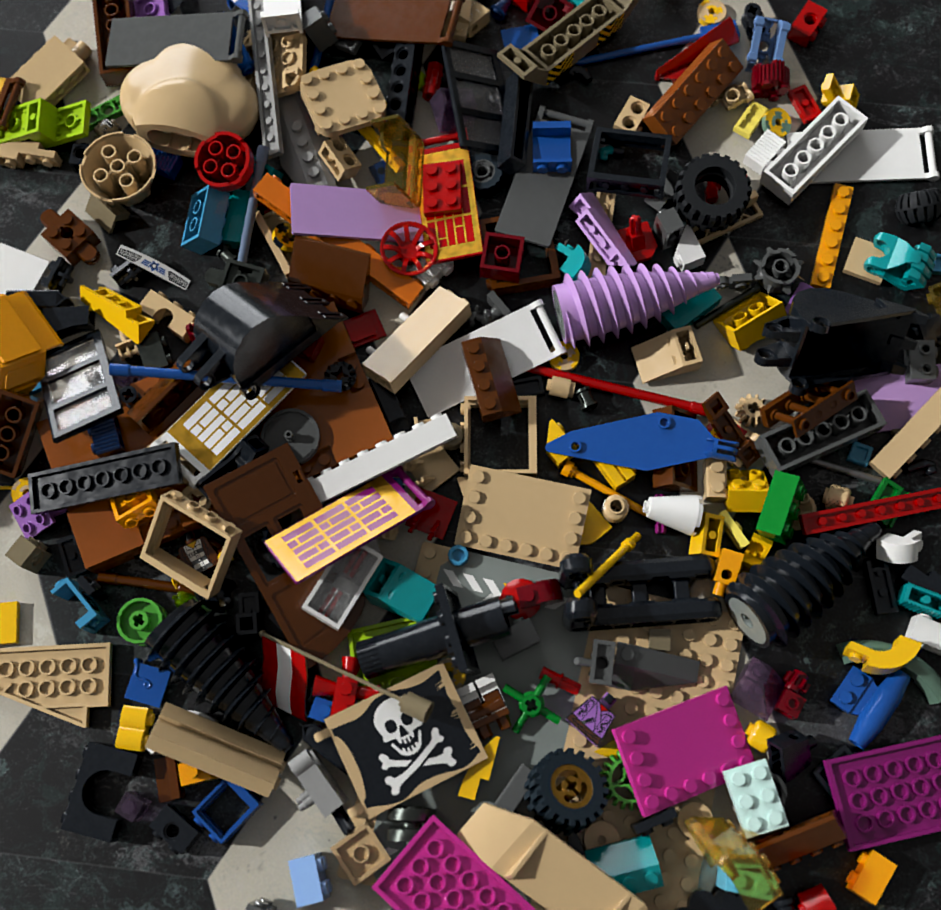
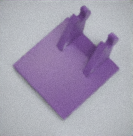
[9,492,68,538]

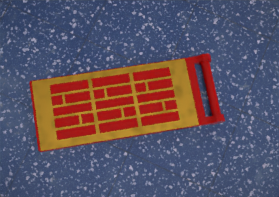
[411,128,483,265]

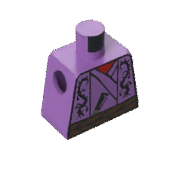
[565,692,617,747]

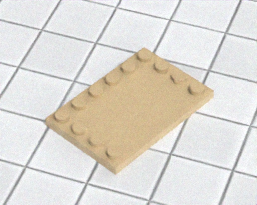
[454,464,592,567]

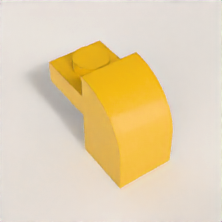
[821,73,860,108]

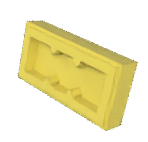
[733,100,769,140]
[718,509,750,551]

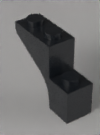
[195,434,270,500]

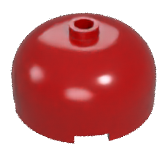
[194,131,255,192]

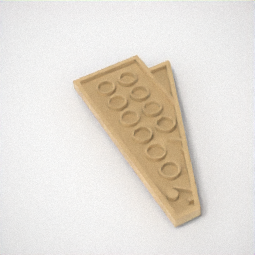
[0,642,113,728]

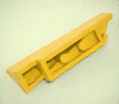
[80,285,155,345]

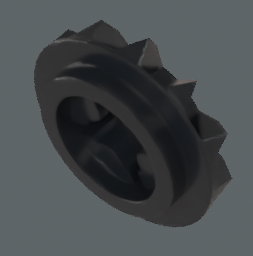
[324,361,357,392]

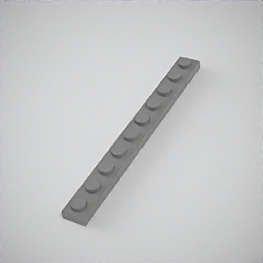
[248,0,284,160]

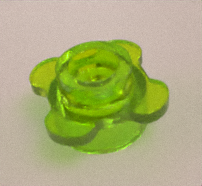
[172,591,193,607]

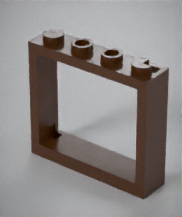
[479,216,561,296]

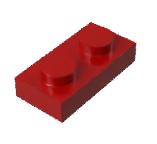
[787,84,821,124]

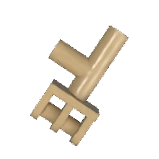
[115,331,140,362]

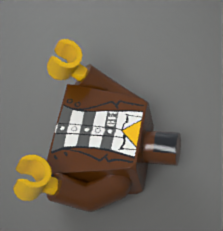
[171,531,234,589]

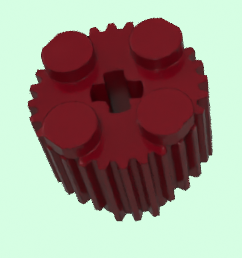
[752,59,790,102]

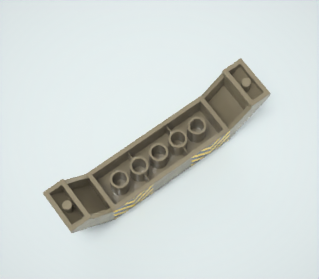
[497,0,639,86]

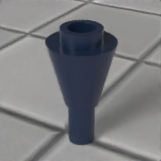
[490,0,513,21]

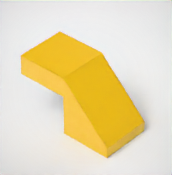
[737,533,773,577]

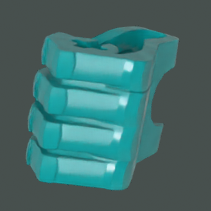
[863,232,937,291]

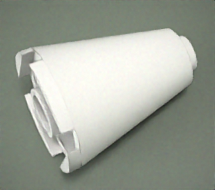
[643,495,703,536]

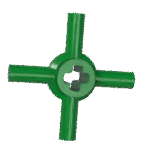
[502,674,562,734]

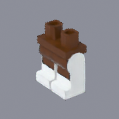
[456,673,512,740]

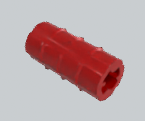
[422,61,444,102]

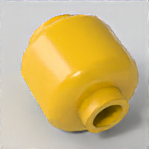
[744,720,777,753]

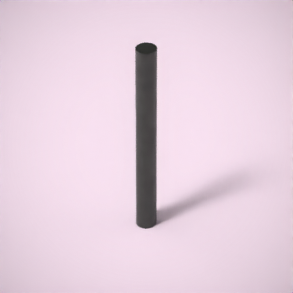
[693,284,761,329]

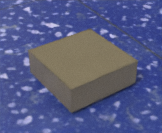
[648,628,671,652]

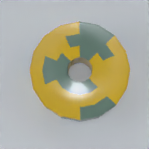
[761,107,792,137]

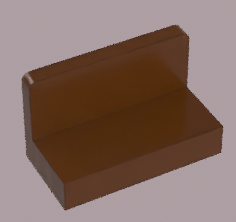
[154,756,186,803]

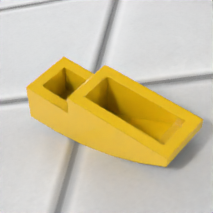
[458,736,500,800]

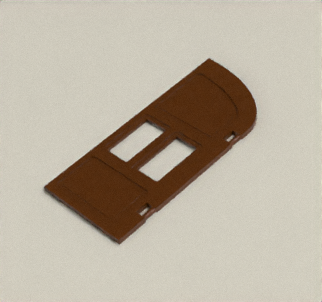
[203,442,366,669]

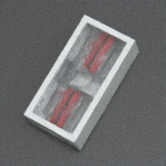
[302,545,384,631]

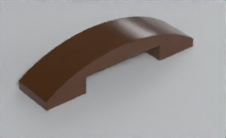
[702,392,761,468]

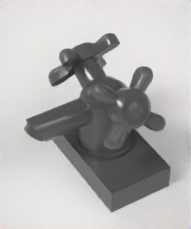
[470,290,512,327]
[573,639,616,686]

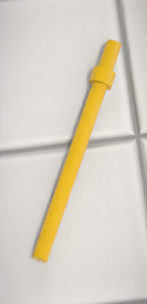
[573,532,641,598]

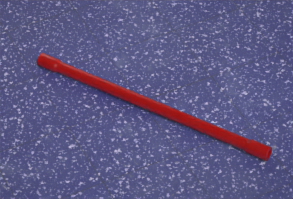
[527,365,706,416]

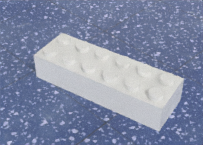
[760,95,868,205]

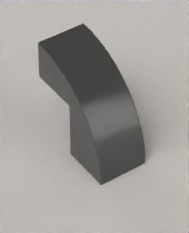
[644,169,680,212]

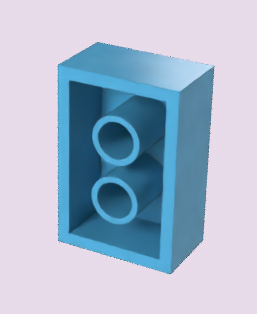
[181,185,230,255]

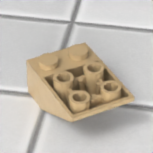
[631,325,703,384]

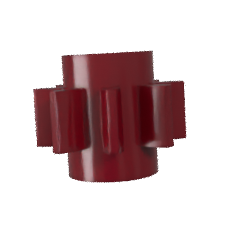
[782,669,811,695]

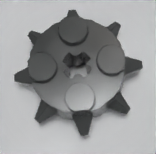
[753,247,804,295]

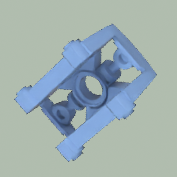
[745,15,791,73]

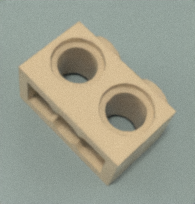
[613,95,651,132]
[318,136,362,182]

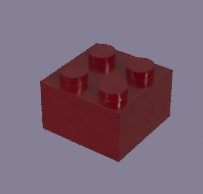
[479,231,525,283]

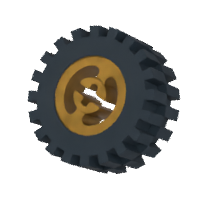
[524,748,609,836]

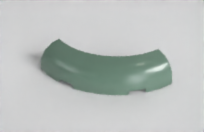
[836,640,941,705]

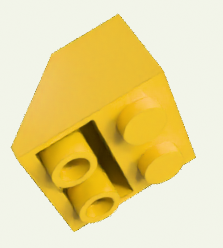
[724,469,769,513]

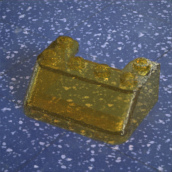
[684,817,783,910]

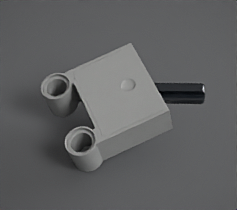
[288,748,355,836]

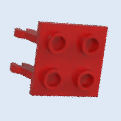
[405,487,458,541]

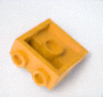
[109,491,159,529]

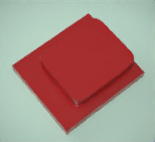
[343,309,387,349]

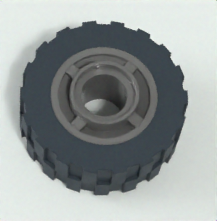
[470,153,504,197]

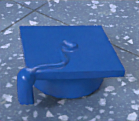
[124,658,172,708]

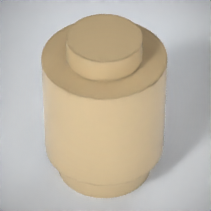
[545,376,576,399]

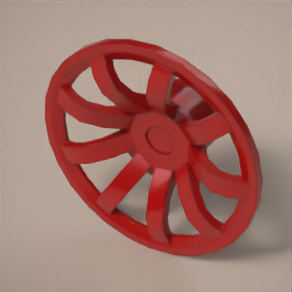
[380,221,438,276]

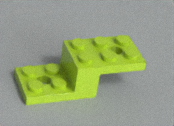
[0,98,91,149]

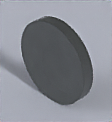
[260,408,321,465]

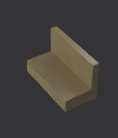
[85,194,130,234]

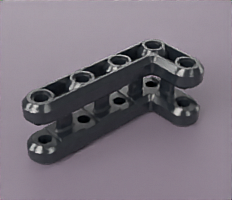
[559,553,723,632]

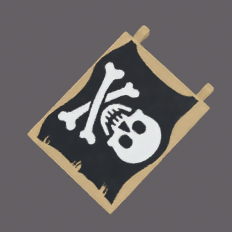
[314,662,488,819]

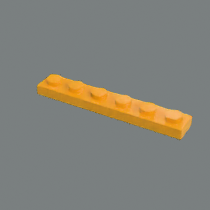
[810,183,854,289]

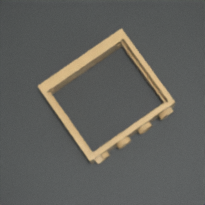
[460,396,537,478]
[139,489,242,600]

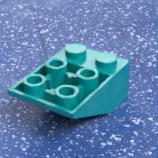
[363,558,436,622]

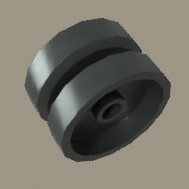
[387,806,436,842]

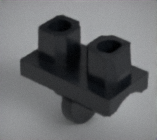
[40,256,75,293]
[110,259,145,289]

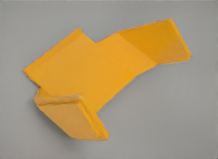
[0,291,64,394]

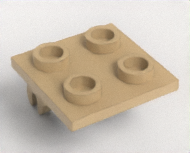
[402,446,460,492]

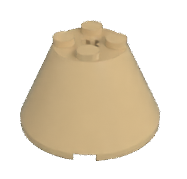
[79,132,157,207]

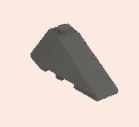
[609,642,700,691]

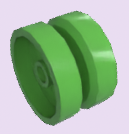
[116,598,168,647]

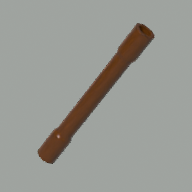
[97,571,195,596]

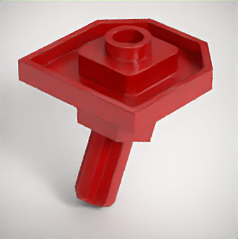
[617,214,658,264]

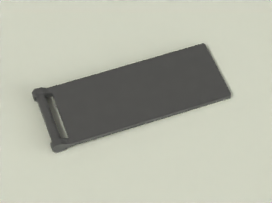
[105,9,248,68]
[495,105,595,248]

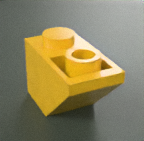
[546,419,578,469]

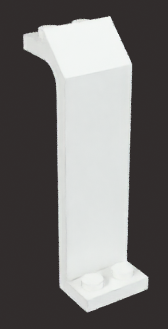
[260,0,303,37]

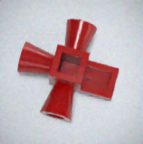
[312,656,380,716]

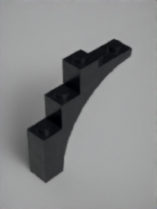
[43,305,96,340]

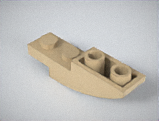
[0,141,62,169]

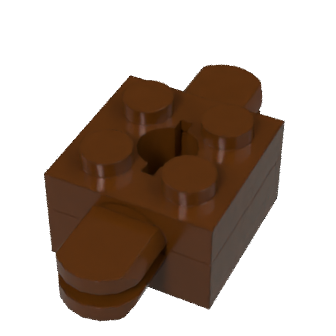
[40,209,101,267]

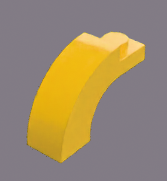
[843,635,922,675]

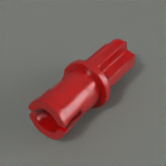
[539,666,581,695]

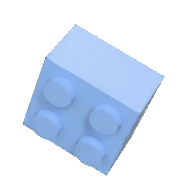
[288,852,332,908]

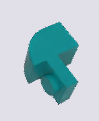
[555,242,591,281]

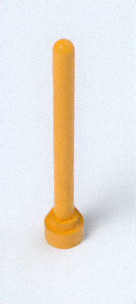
[560,460,646,517]

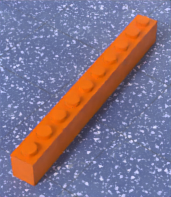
[253,173,424,310]

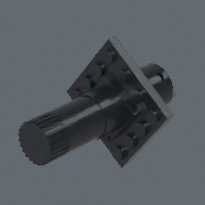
[356,583,519,680]

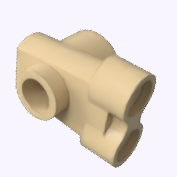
[721,81,755,111]

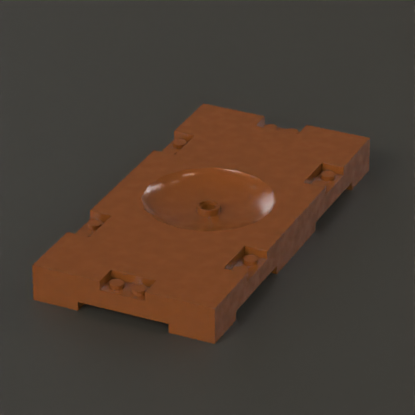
[36,301,393,574]

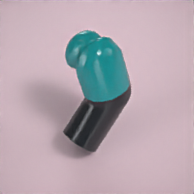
[598,145,625,161]

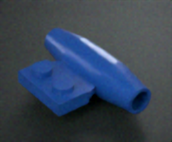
[829,666,911,750]

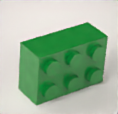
[756,470,807,545]

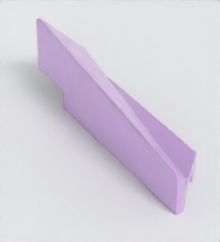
[569,192,637,267]

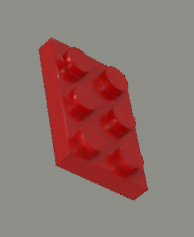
[423,160,463,217]

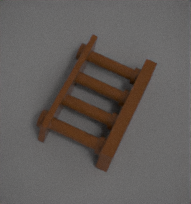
[759,380,858,438]

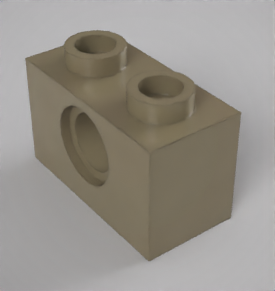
[5,535,52,574]

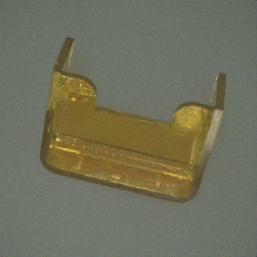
[366,114,424,209]

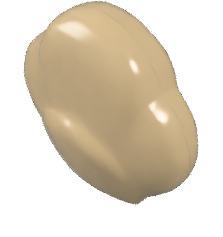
[120,43,259,158]

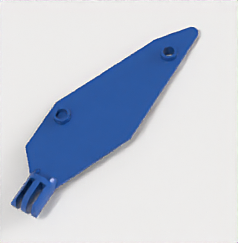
[545,412,739,471]

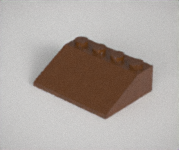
[288,235,371,314]

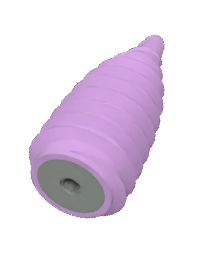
[552,263,720,349]

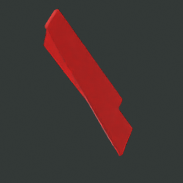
[655,17,739,83]

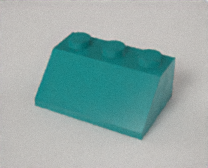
[584,834,664,894]

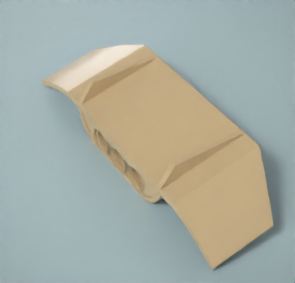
[456,802,648,910]

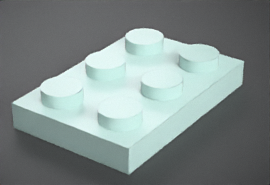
[722,758,789,839]

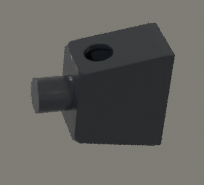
[767,730,817,784]

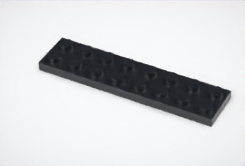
[28,442,183,515]

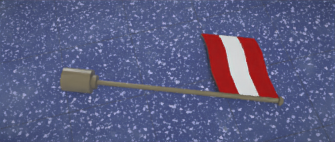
[259,630,434,723]

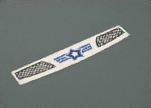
[116,245,191,290]

